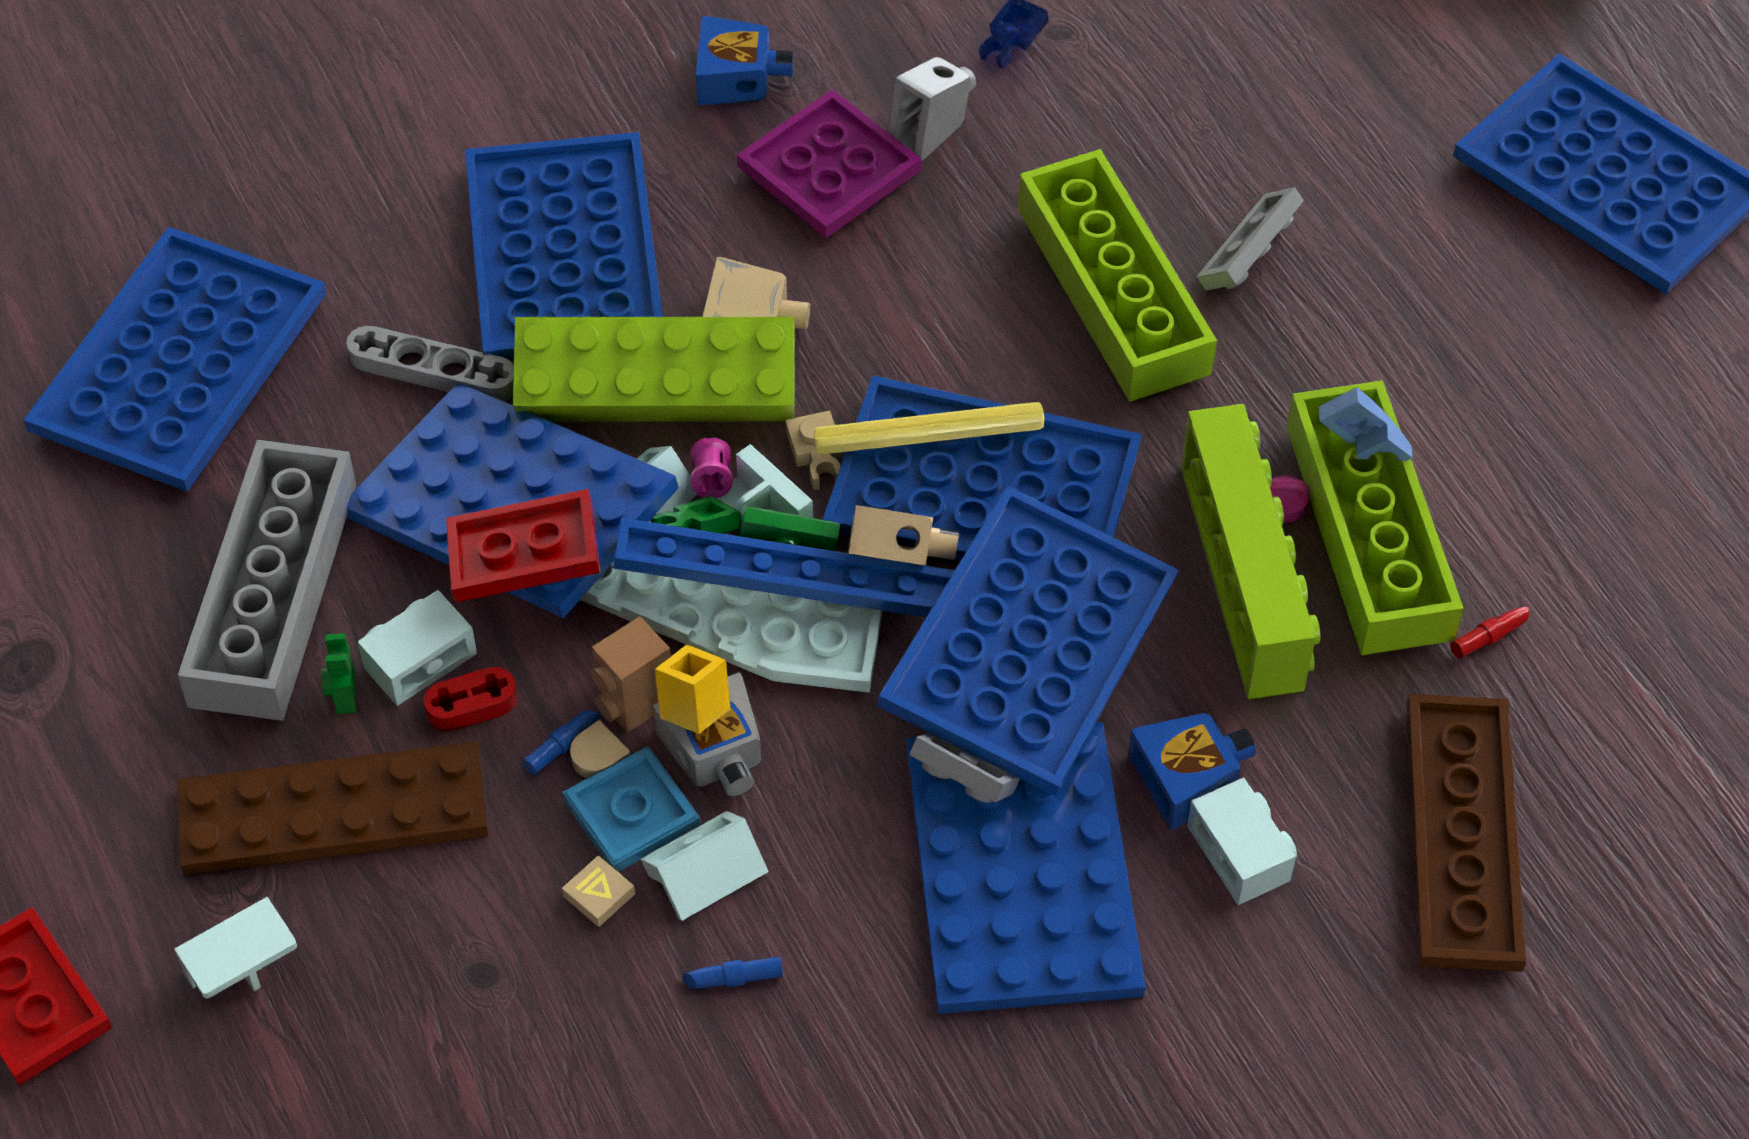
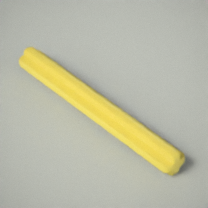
[814,402,1045,455]

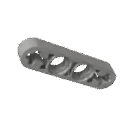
[346,326,514,402]

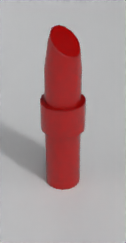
[1450,606,1529,659]

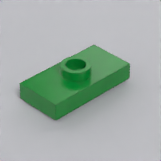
[739,506,840,551]

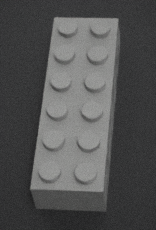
[177,440,357,721]

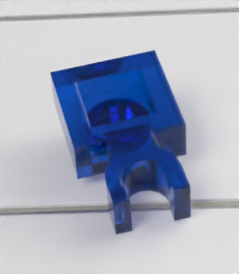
[978,0,1049,69]

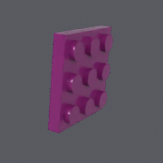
[737,89,922,238]

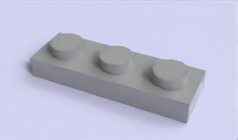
[1197,187,1304,290]

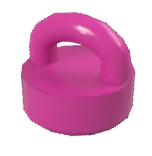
[1270,475,1310,523]

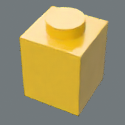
[655,645,731,734]

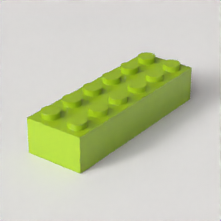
[1018,149,1217,402]
[513,317,795,422]
[1286,380,1464,655]
[1180,404,1320,700]

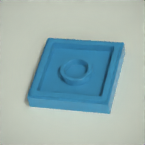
[562,746,701,872]

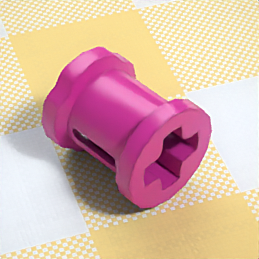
[690,438,733,498]

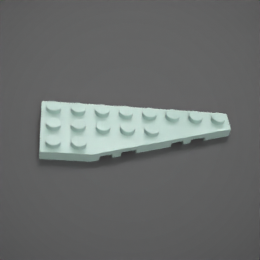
[580,562,883,693]

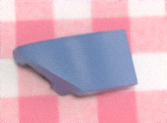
[1319,387,1413,461]

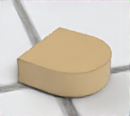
[570,720,631,778]

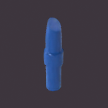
[522,710,601,775]
[683,956,783,989]

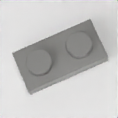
[909,732,1020,803]

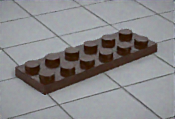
[1406,694,1526,972]
[177,741,488,876]

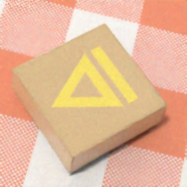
[562,855,635,927]

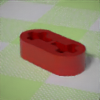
[424,667,517,731]

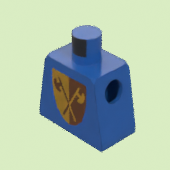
[696,16,794,105]
[1128,713,1256,830]

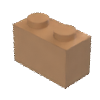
[591,616,671,733]

